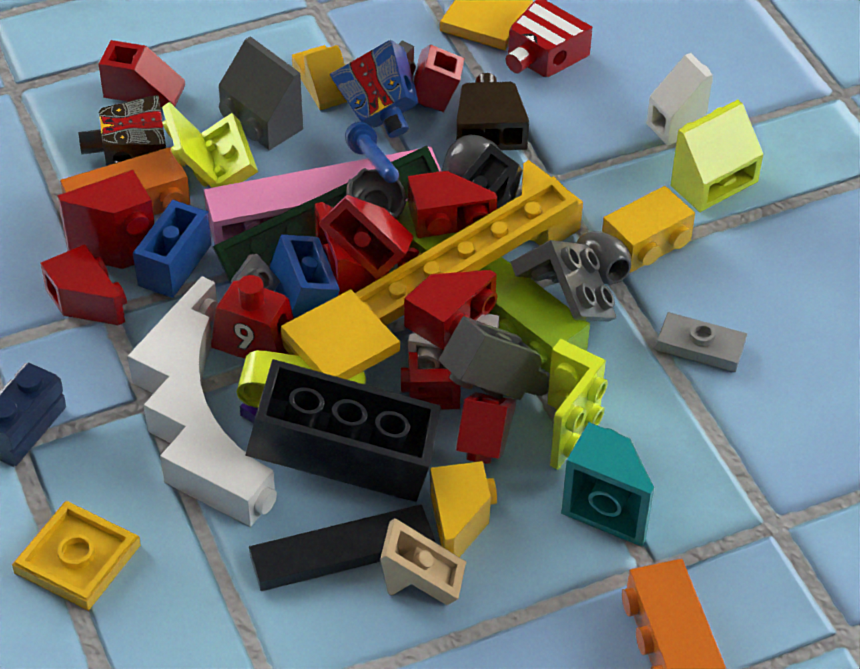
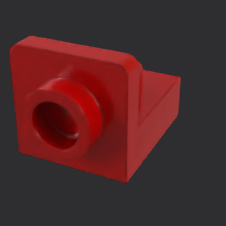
[401,352,461,410]

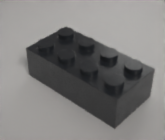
[245,359,441,502]

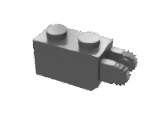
[438,316,550,400]

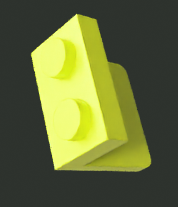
[162,102,258,188]

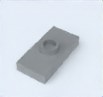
[655,312,747,372]

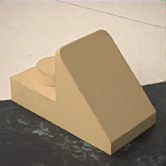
[380,519,466,605]

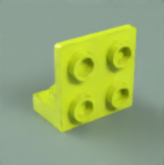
[547,339,608,470]

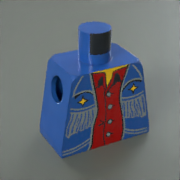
[330,40,418,138]

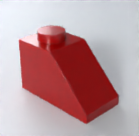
[318,195,414,280]
[456,392,517,464]

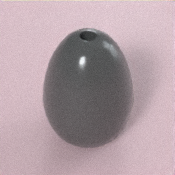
[576,231,632,285]

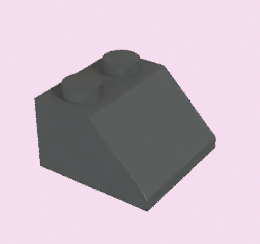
[218,36,303,150]

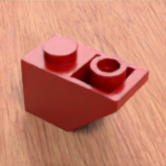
[98,40,185,107]
[413,44,465,112]
[408,171,497,238]
[40,244,127,325]
[404,270,498,351]

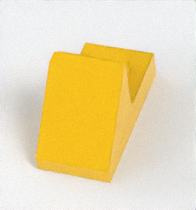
[292,45,347,110]

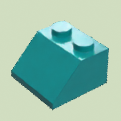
[561,422,654,547]

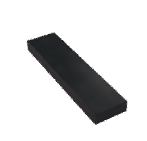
[249,504,435,591]

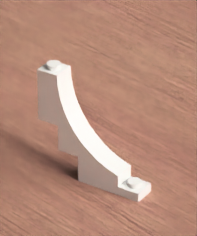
[128,276,277,527]

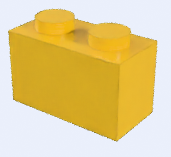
[602,186,695,273]

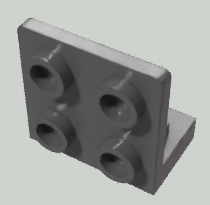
[510,240,616,322]

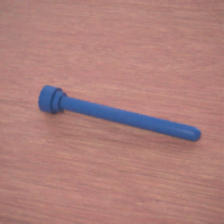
[345,122,399,183]

